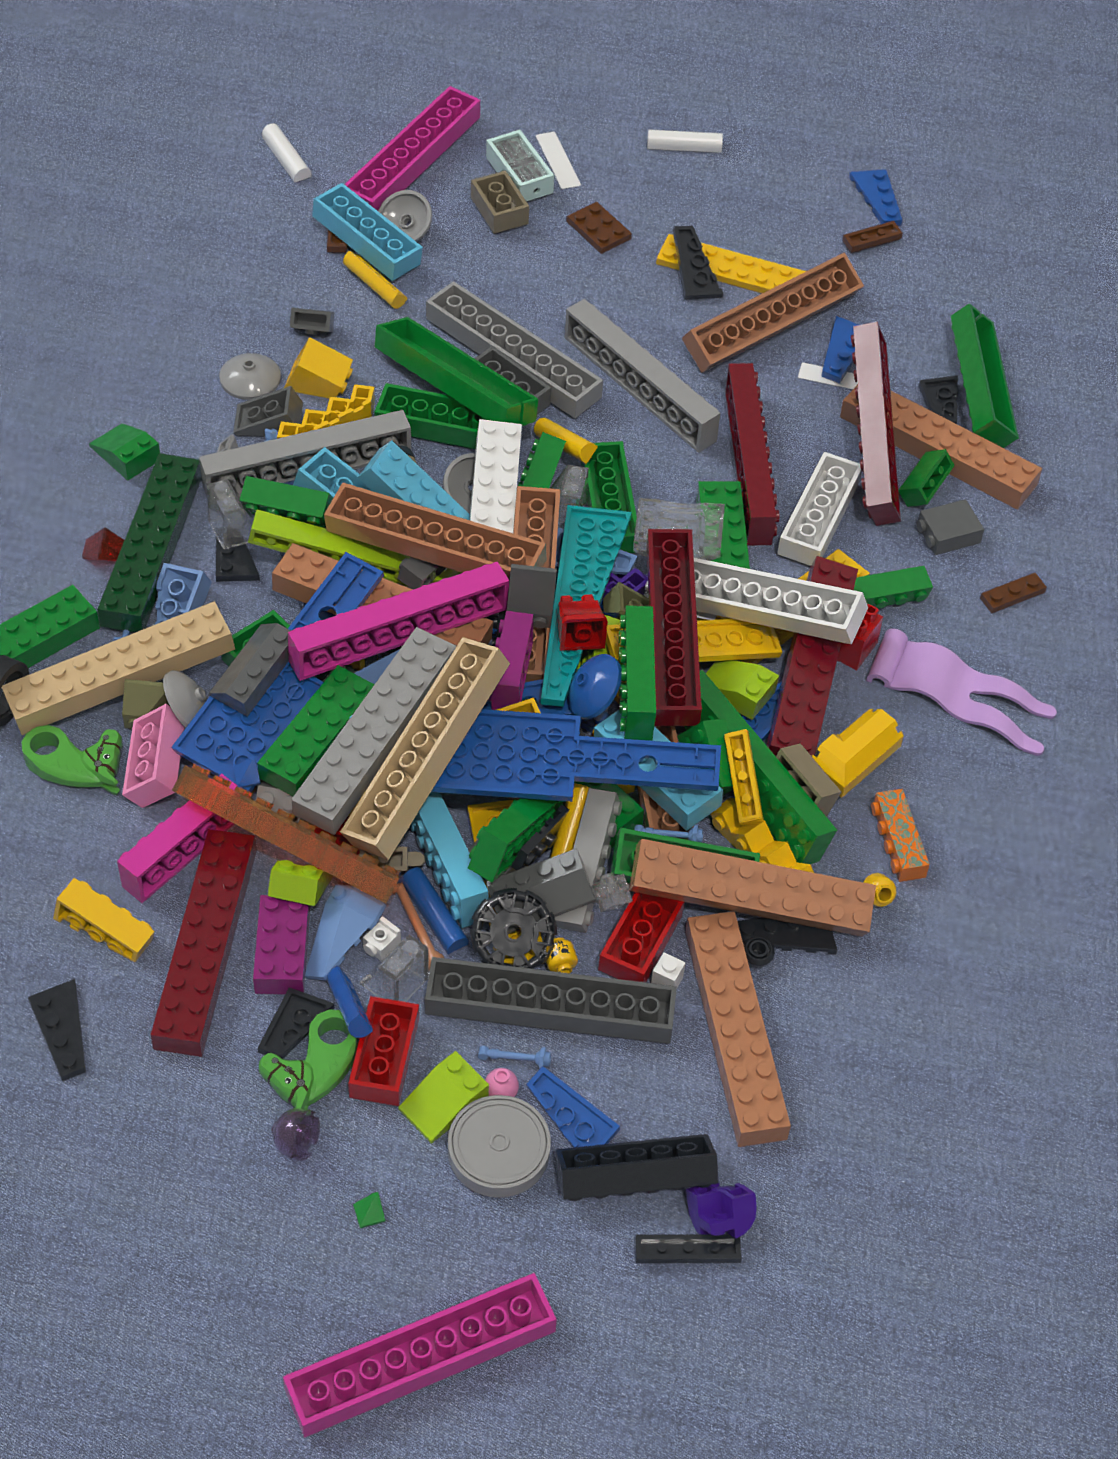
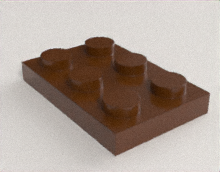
[566,201,632,254]

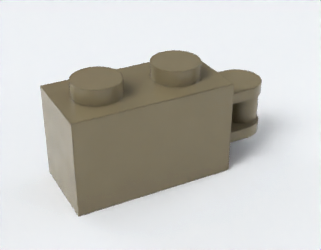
[359,847,426,872]

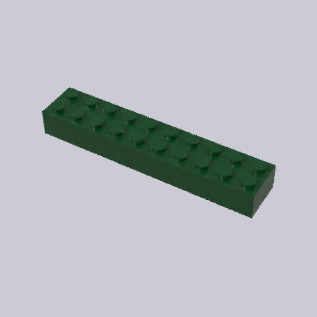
[97,453,202,632]

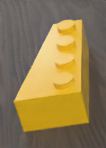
[53,878,155,962]

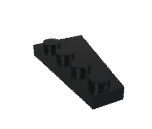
[673,226,724,299]
[737,917,837,955]
[28,979,86,1082]

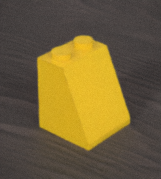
[284,337,353,398]

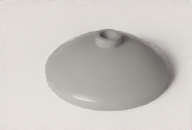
[378,190,432,242]
[219,353,281,400]
[443,453,475,514]
[163,670,207,728]

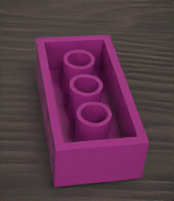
[488,611,533,710]
[253,895,310,994]

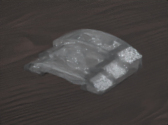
[633,498,725,561]

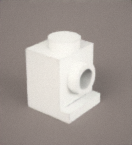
[363,916,401,961]

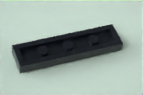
[635,1234,742,1263]

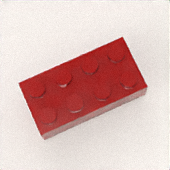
[598,892,684,983]
[348,996,419,1106]

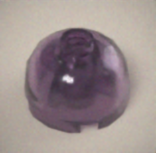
[272,1108,320,1161]

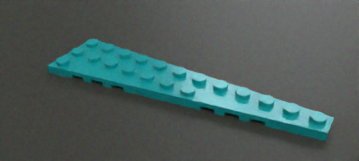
[541,505,632,707]

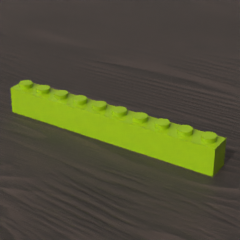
[248,510,462,586]

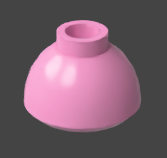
[485,1068,519,1097]

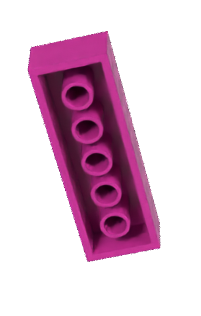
[117,774,245,903]

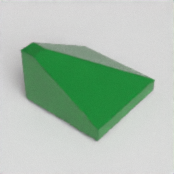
[353,1192,385,1229]

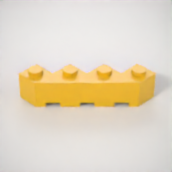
[277,384,375,439]
[711,798,814,873]

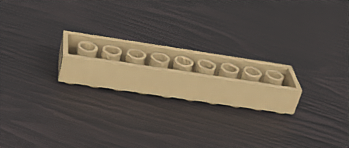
[1,601,235,735]
[340,637,510,860]

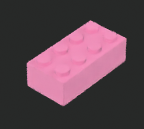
[122,704,185,808]

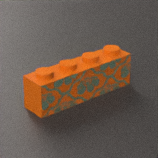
[871,789,930,882]

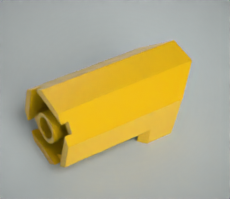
[812,709,904,798]

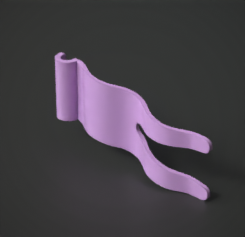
[866,629,1057,756]

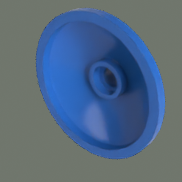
[568,654,621,719]

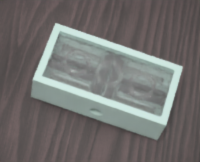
[486,130,554,201]

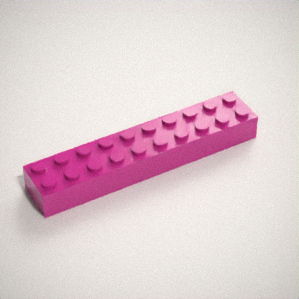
[344,86,480,211]
[288,562,509,681]
[283,1273,557,1438]

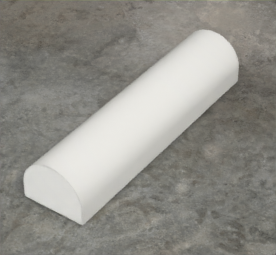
[262,124,312,183]
[647,130,723,153]

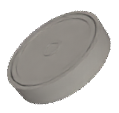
[448,1095,551,1197]

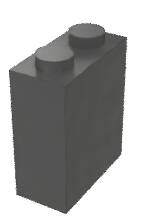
[916,499,984,555]

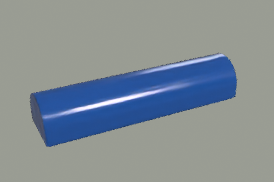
[401,867,469,954]
[327,966,373,1038]

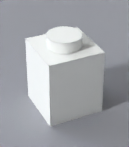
[651,953,686,987]

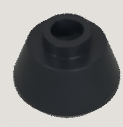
[743,937,775,968]

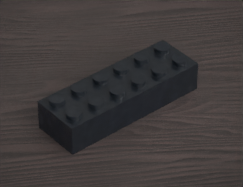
[555,1134,718,1201]

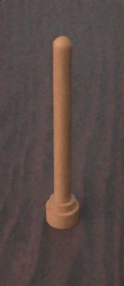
[392,878,444,972]

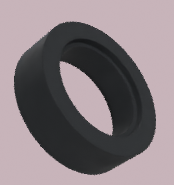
[0,655,29,727]

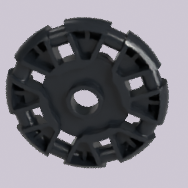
[470,888,557,969]

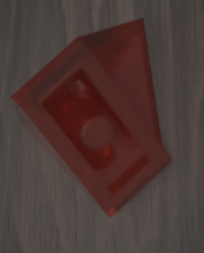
[82,527,124,561]

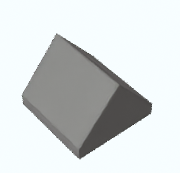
[217,435,239,453]

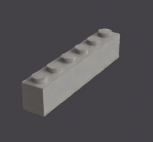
[555,788,622,933]

